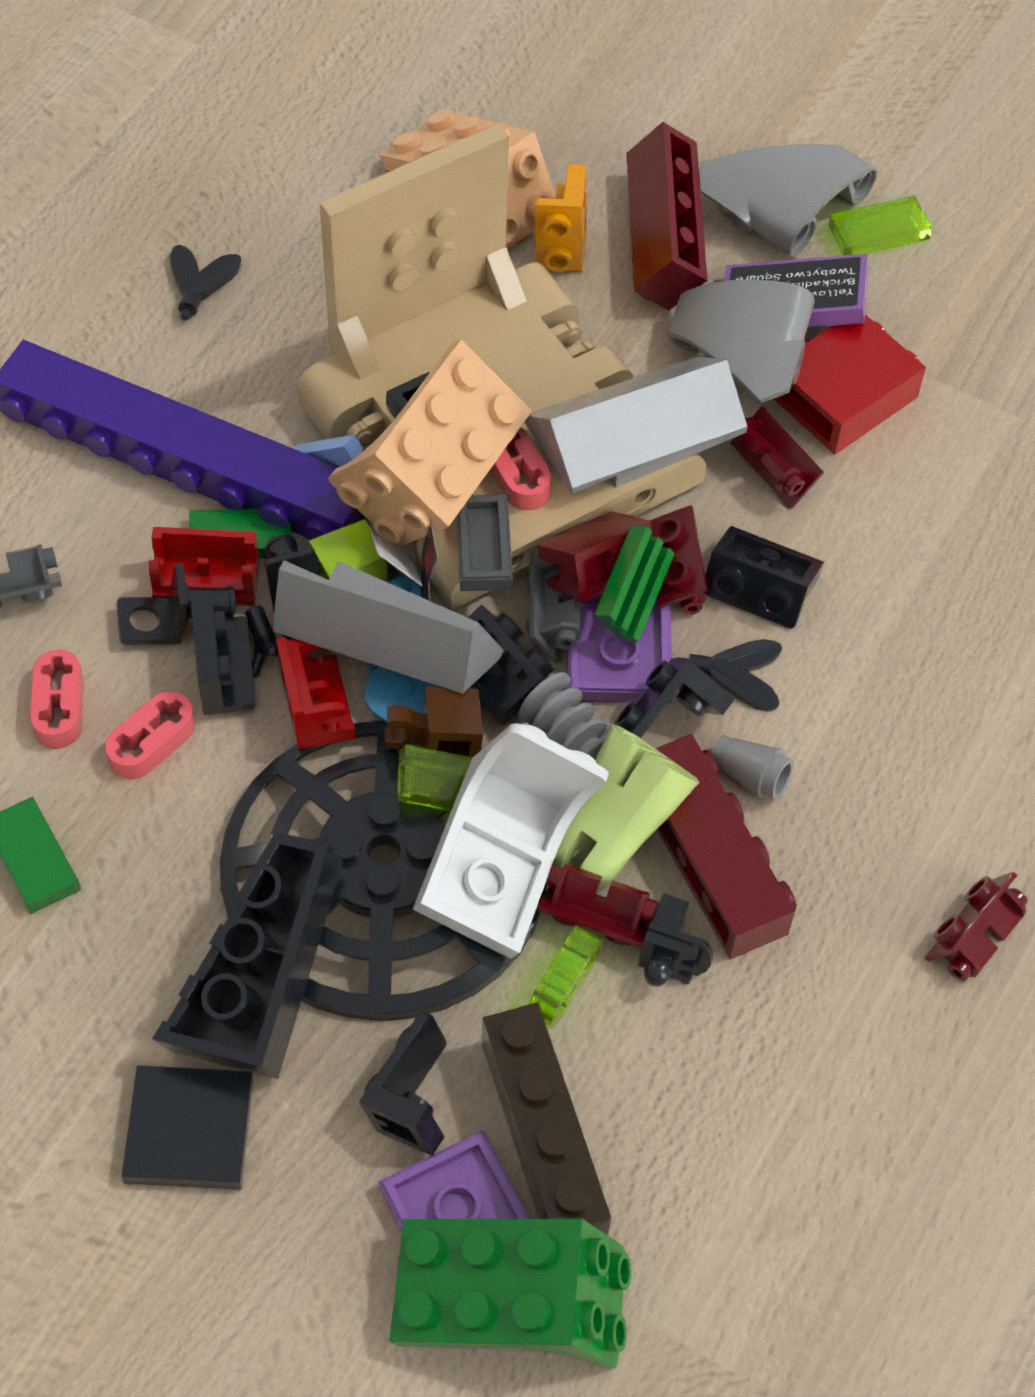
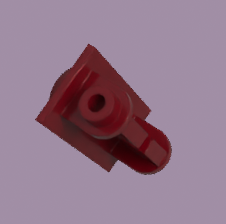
[730,406,824,509]
[649,505,707,614]
[536,863,659,948]
[924,872,1028,981]

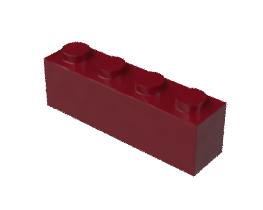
[626,122,708,311]
[655,734,796,960]

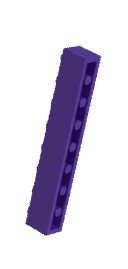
[0,339,367,540]

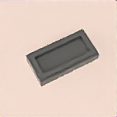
[456,494,513,591]

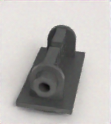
[0,544,62,607]
[526,551,581,663]

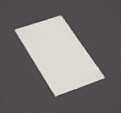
[367,520,422,586]

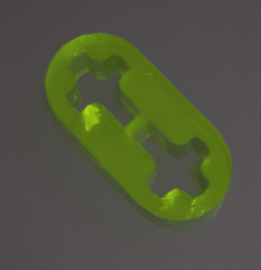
[529,926,603,1029]

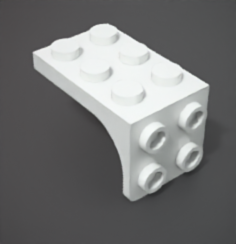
[413,723,609,959]

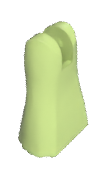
[553,724,699,893]

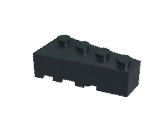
[152,831,343,1079]

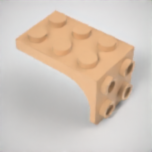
[379,109,556,250]
[329,339,532,546]

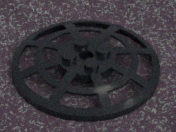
[220,721,548,1021]

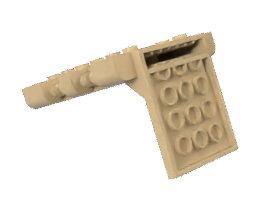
[297,123,706,611]

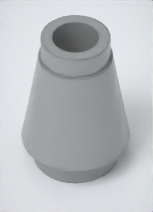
[711,735,794,799]

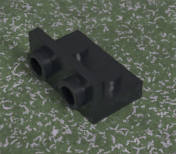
[705,526,824,628]
[190,590,256,715]
[467,605,555,725]

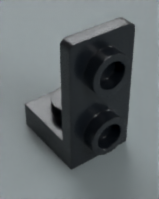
[614,658,735,738]
[359,1011,447,1156]

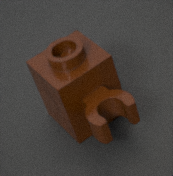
[384,686,484,772]

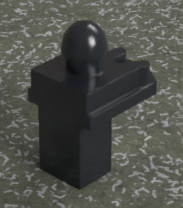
[638,893,713,987]

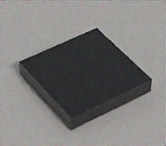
[121,1065,254,1190]

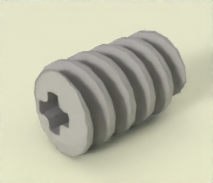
[519,672,607,760]

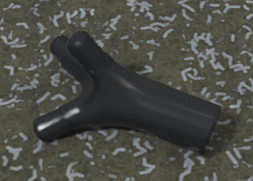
[244,605,278,676]

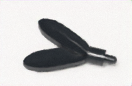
[170,245,241,321]
[676,639,782,711]

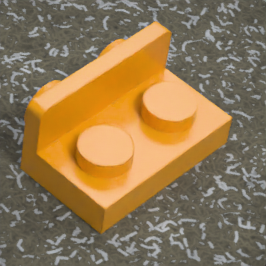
[534,164,587,272]

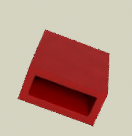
[774,314,926,455]

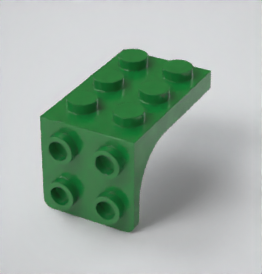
[389,1219,631,1368]

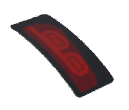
[422,526,438,601]

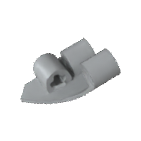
[699,144,878,256]
[668,279,815,404]

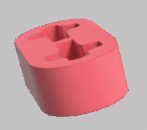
[490,427,551,511]
[30,649,84,749]
[105,691,195,779]

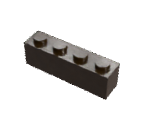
[482,1002,611,1235]

